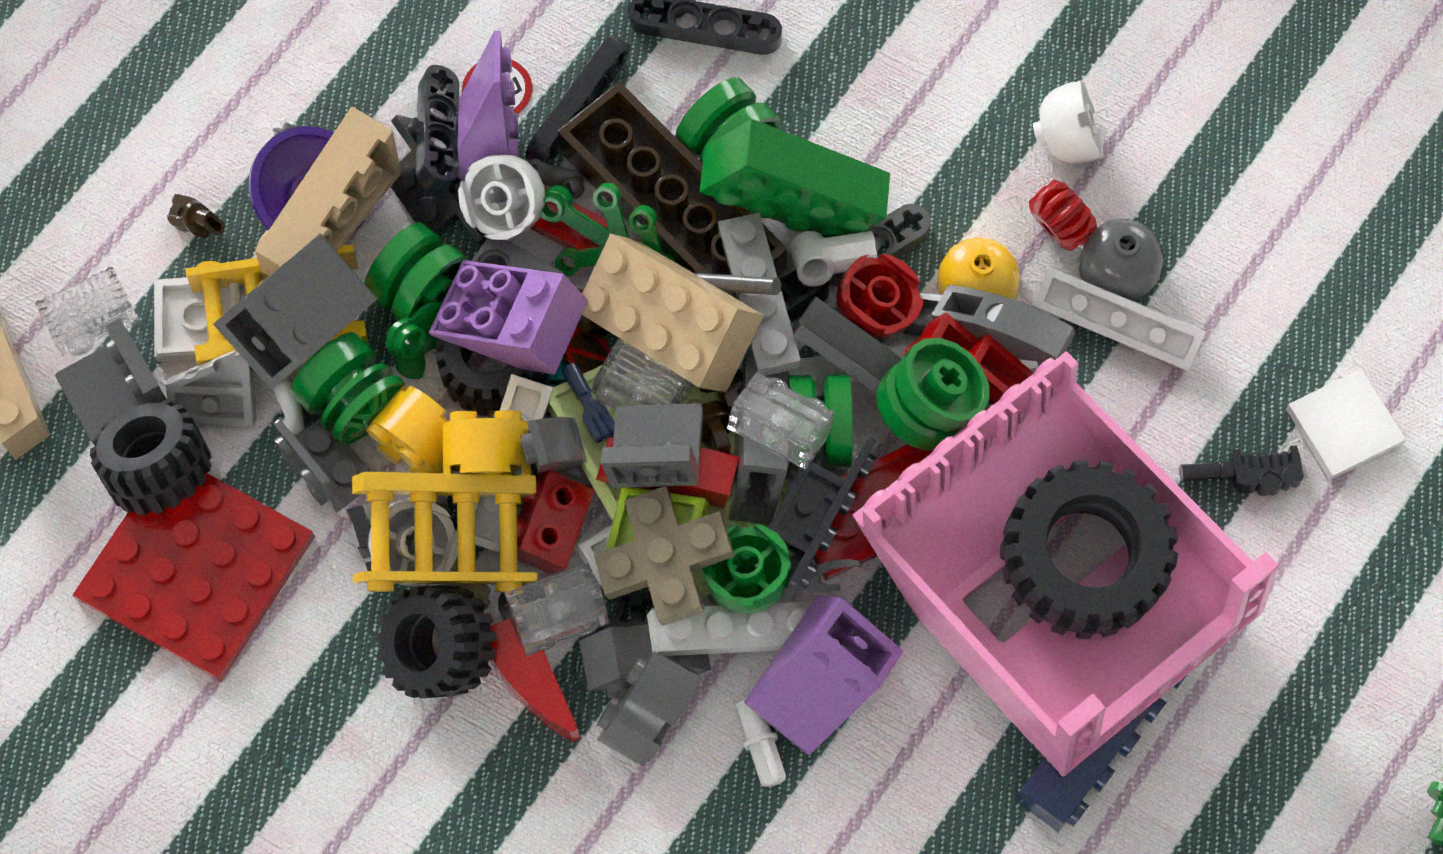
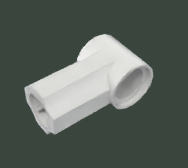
[790,231,877,286]

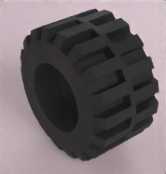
[435,338,543,417]
[90,400,212,515]
[376,586,497,699]

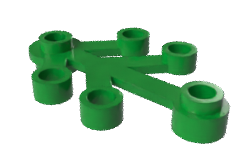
[541,183,677,276]

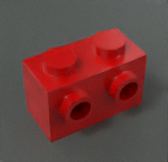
[517,470,595,575]

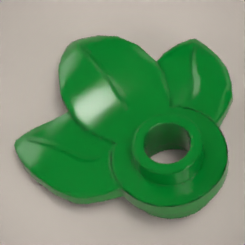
[386,301,443,379]

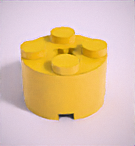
[366,385,448,473]
[443,410,531,476]

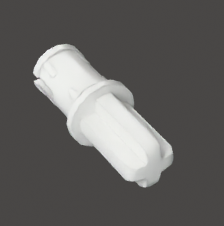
[735,699,786,787]

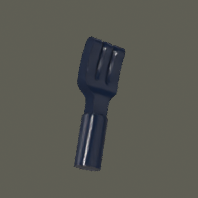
[562,363,615,444]

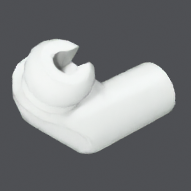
[273,377,305,436]

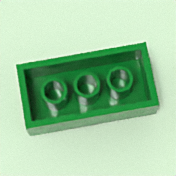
[700,119,890,238]

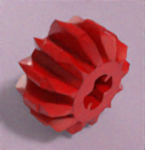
[1029,179,1097,251]

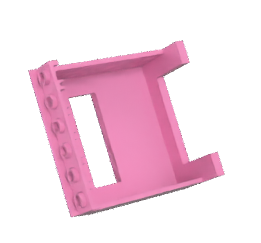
[852,351,1279,777]

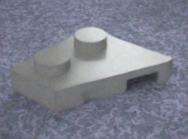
[166,350,257,426]

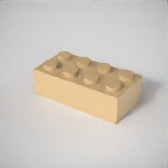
[582,234,764,392]

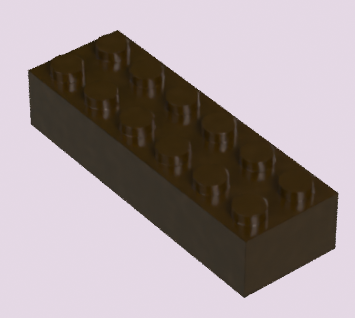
[557,81,788,299]

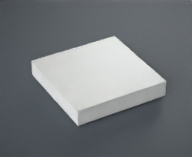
[154,277,240,362]
[1286,368,1406,480]

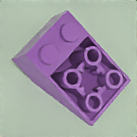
[458,30,519,181]
[429,260,588,375]
[744,595,904,755]

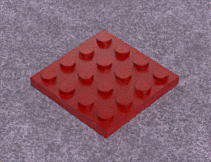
[72,473,315,682]

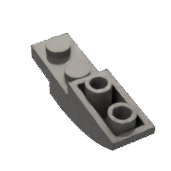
[903,285,1075,362]
[520,417,588,474]

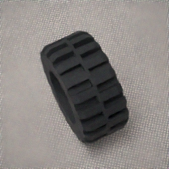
[1000,460,1178,639]

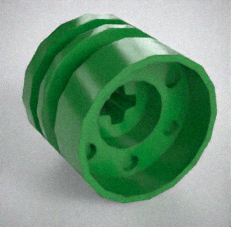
[290,332,406,447]

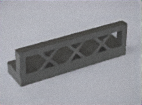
[792,296,902,394]

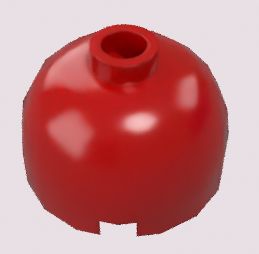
[836,254,923,340]

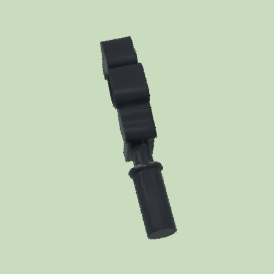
[1179,445,1304,496]

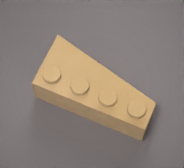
[255,107,401,276]
[0,314,50,460]

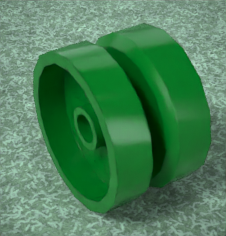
[675,77,781,164]
[364,222,469,321]
[877,338,989,451]
[788,374,853,469]

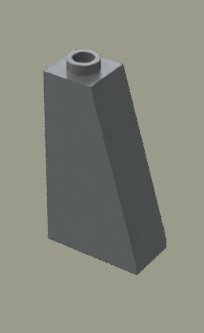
[729,347,789,525]

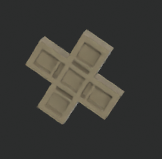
[594,486,735,626]

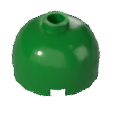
[702,524,792,615]

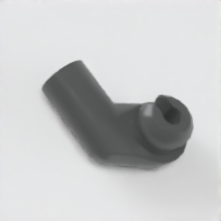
[529,159,585,199]

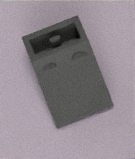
[213,233,377,390]

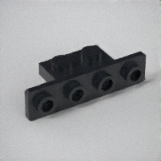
[391,115,487,245]
[768,437,877,598]

